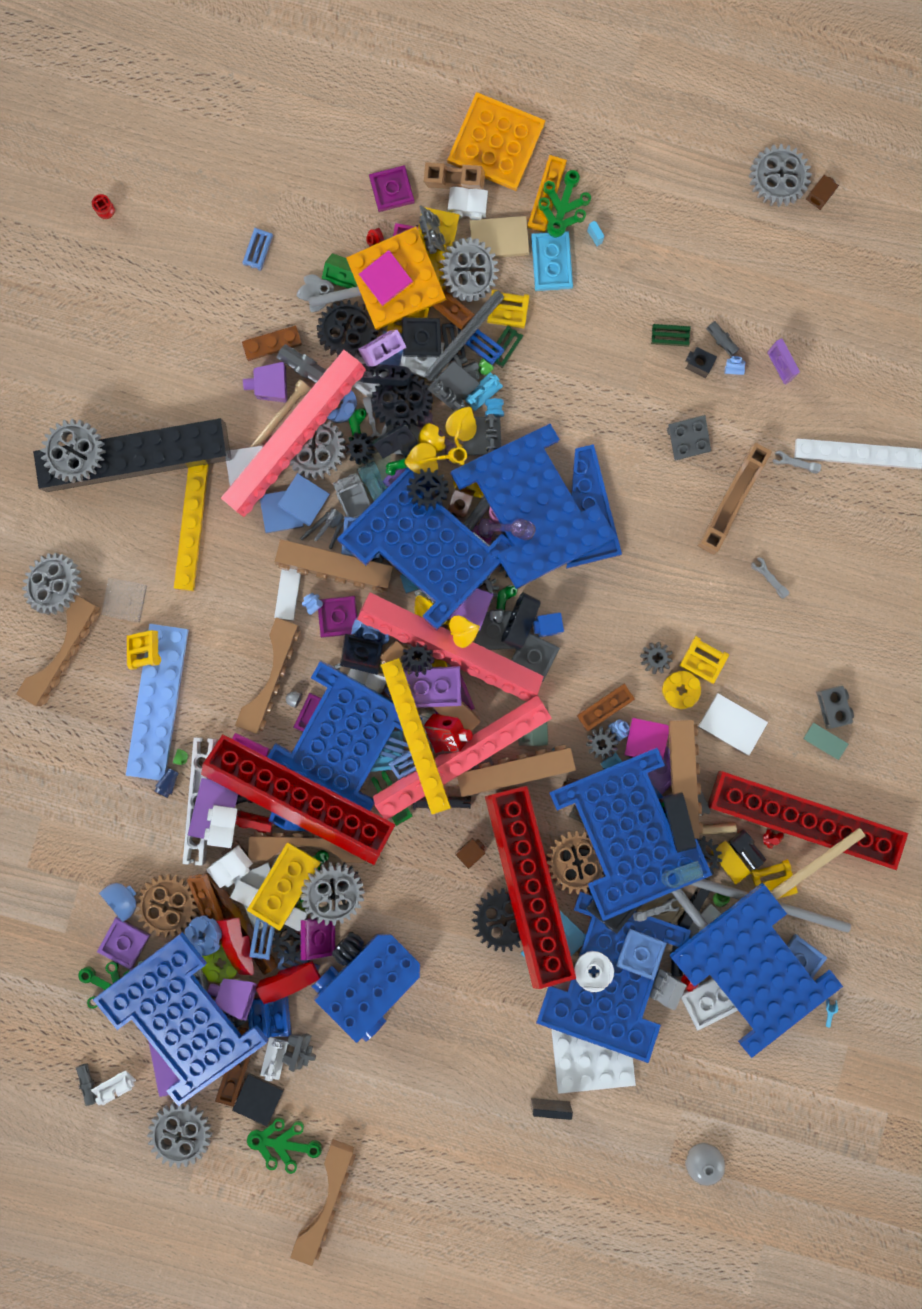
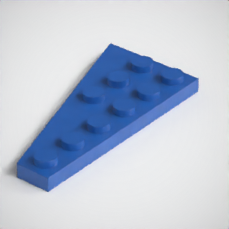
[566,444,622,569]

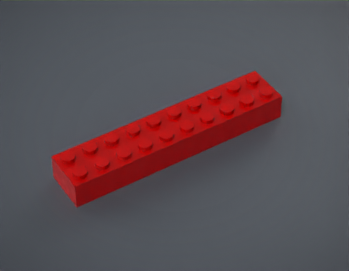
[201,734,396,865]
[708,771,909,871]
[485,786,576,989]

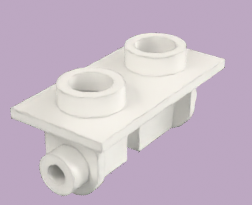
[260,1037,288,1081]
[91,1070,136,1106]

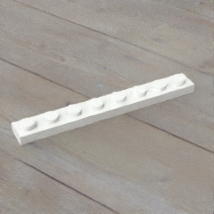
[794,439,922,469]

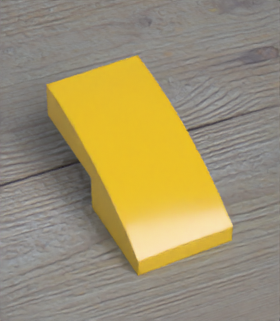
[711,840,751,885]

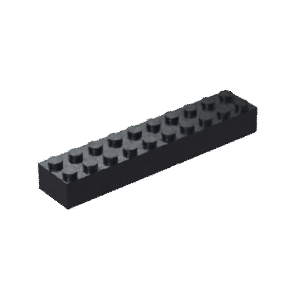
[33,418,232,492]

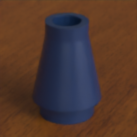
[154,768,179,798]

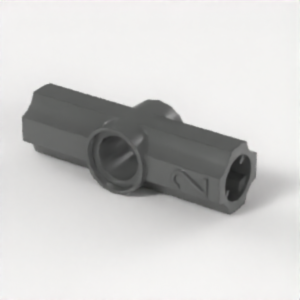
[277,344,327,383]

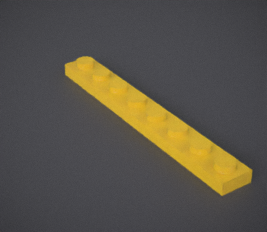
[174,464,209,591]
[381,658,451,815]

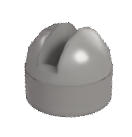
[286,692,302,708]

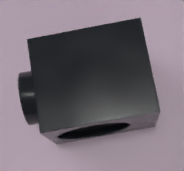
[685,347,717,378]

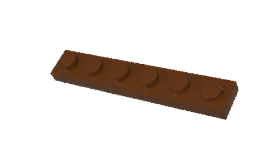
[207,873,278,975]

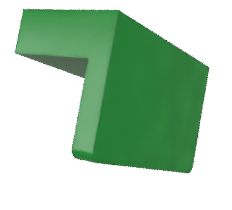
[322,253,357,289]

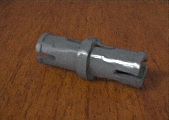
[706,321,740,357]
[75,1063,96,1106]

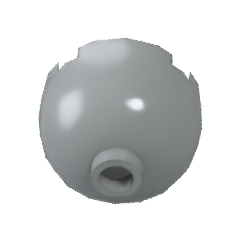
[685,1143,725,1186]

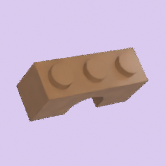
[423,162,485,190]

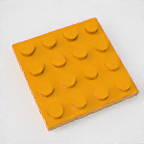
[447,92,546,191]
[346,227,446,330]

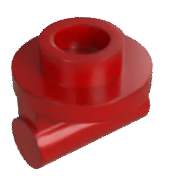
[366,228,385,247]
[763,829,784,849]

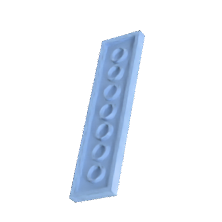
[126,624,189,780]

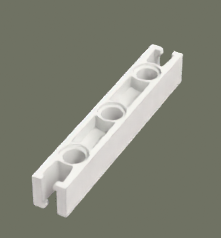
[183,737,216,865]

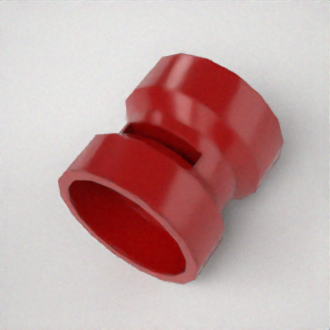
[92,194,115,219]

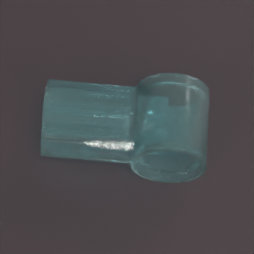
[357,461,386,501]
[661,861,703,888]

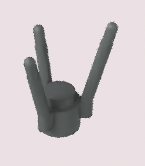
[300,508,344,549]

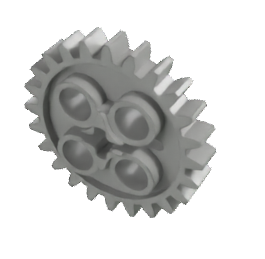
[749,144,812,207]
[439,237,499,302]
[40,419,105,483]
[289,421,347,480]
[22,553,82,615]
[300,862,365,926]
[147,1102,212,1168]

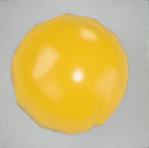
[418,423,445,453]

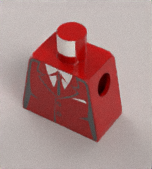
[423,714,473,755]

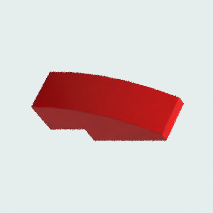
[216,918,254,975]
[255,961,321,1004]

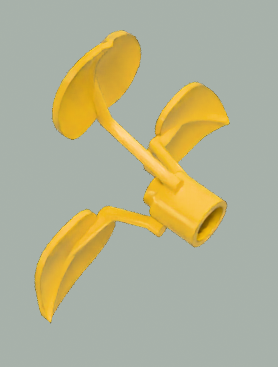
[405,407,483,498]
[414,595,480,667]

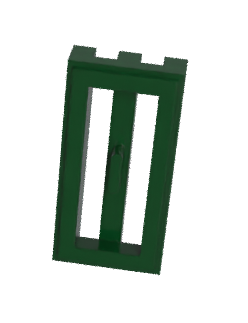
[651,324,691,347]
[488,325,524,368]

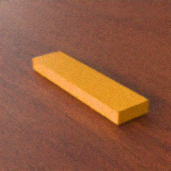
[527,155,567,233]

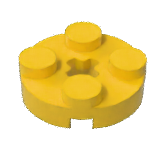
[662,671,701,709]

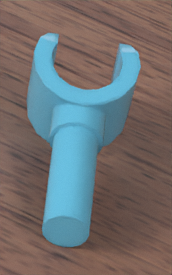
[826,999,838,1028]

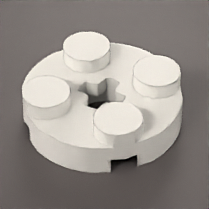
[574,951,614,992]

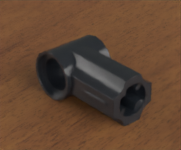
[728,829,766,870]

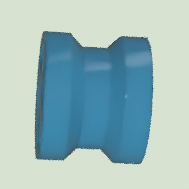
[485,398,504,417]

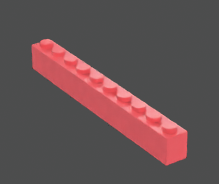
[221,350,366,517]
[357,592,544,701]
[373,695,552,820]

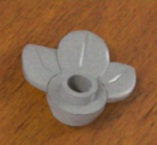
[297,274,334,312]

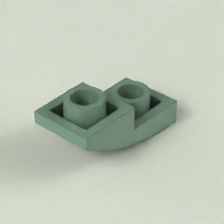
[803,723,849,760]

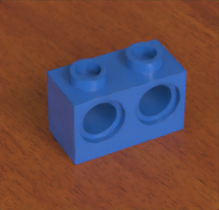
[533,613,564,638]

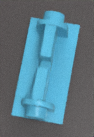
[465,372,503,411]

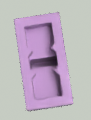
[358,330,406,366]

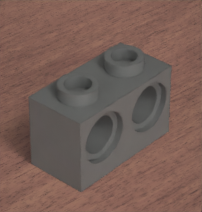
[816,686,854,729]

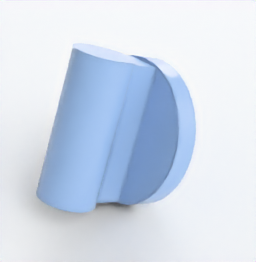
[724,356,746,375]
[302,593,323,615]
[608,719,630,741]

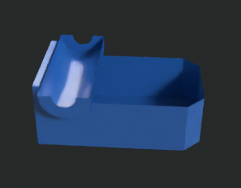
[311,934,420,1043]

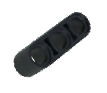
[501,592,541,650]
[663,792,697,853]

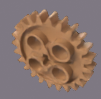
[546,831,604,895]
[136,874,198,938]

